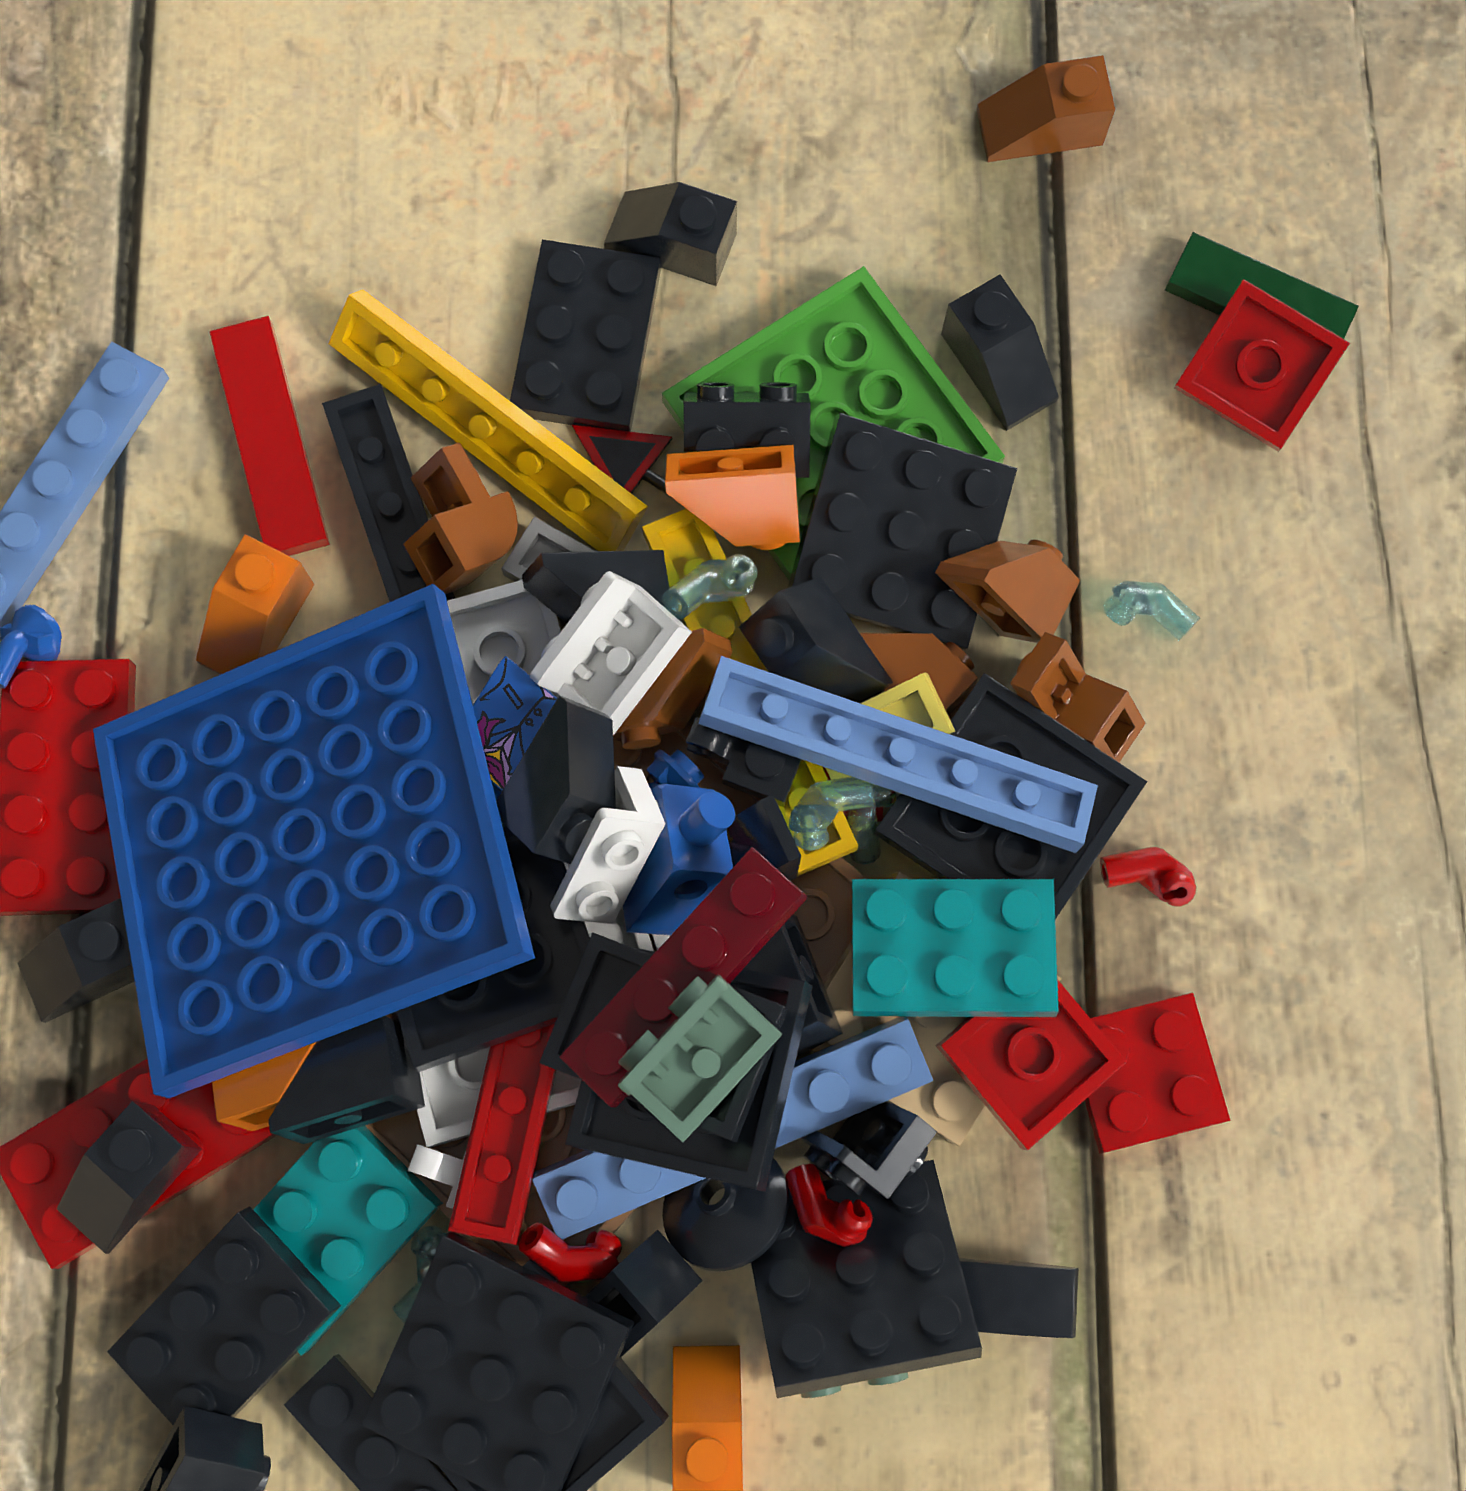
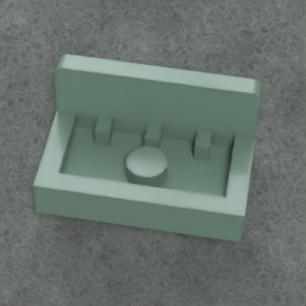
[618,974,782,1142]

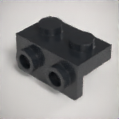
[684,382,811,478]
[800,1101,937,1199]

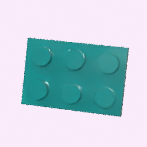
[852,879,1059,1017]
[253,1126,443,1356]

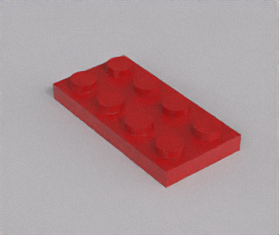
[0,659,136,916]
[0,1058,277,1269]

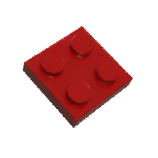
[1174,279,1350,452]
[935,979,1127,1150]
[1084,993,1231,1154]

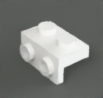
[530,571,692,735]
[550,766,665,924]

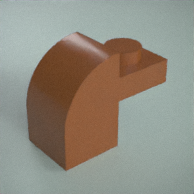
[404,442,518,594]
[1010,632,1146,763]

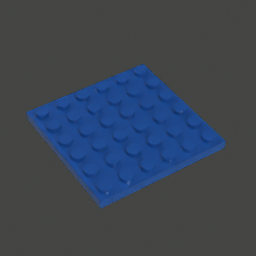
[93,584,535,1098]

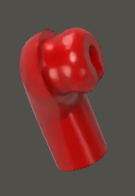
[785,1164,873,1247]

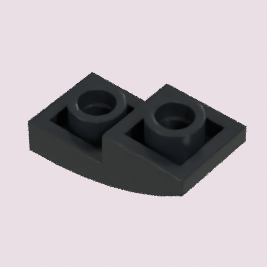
[959,1258,1079,1338]

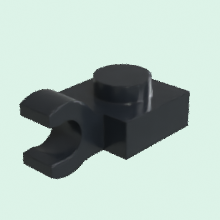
[686,717,802,807]

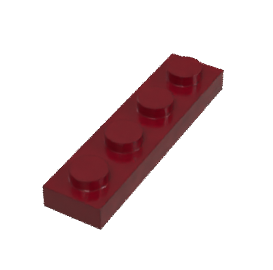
[560,847,807,1108]

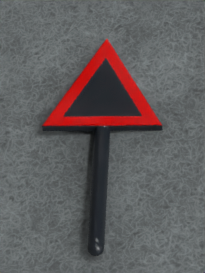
[572,425,673,498]

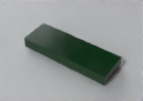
[1164,232,1359,339]

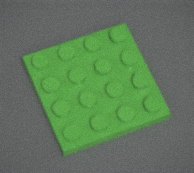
[662,266,1005,581]

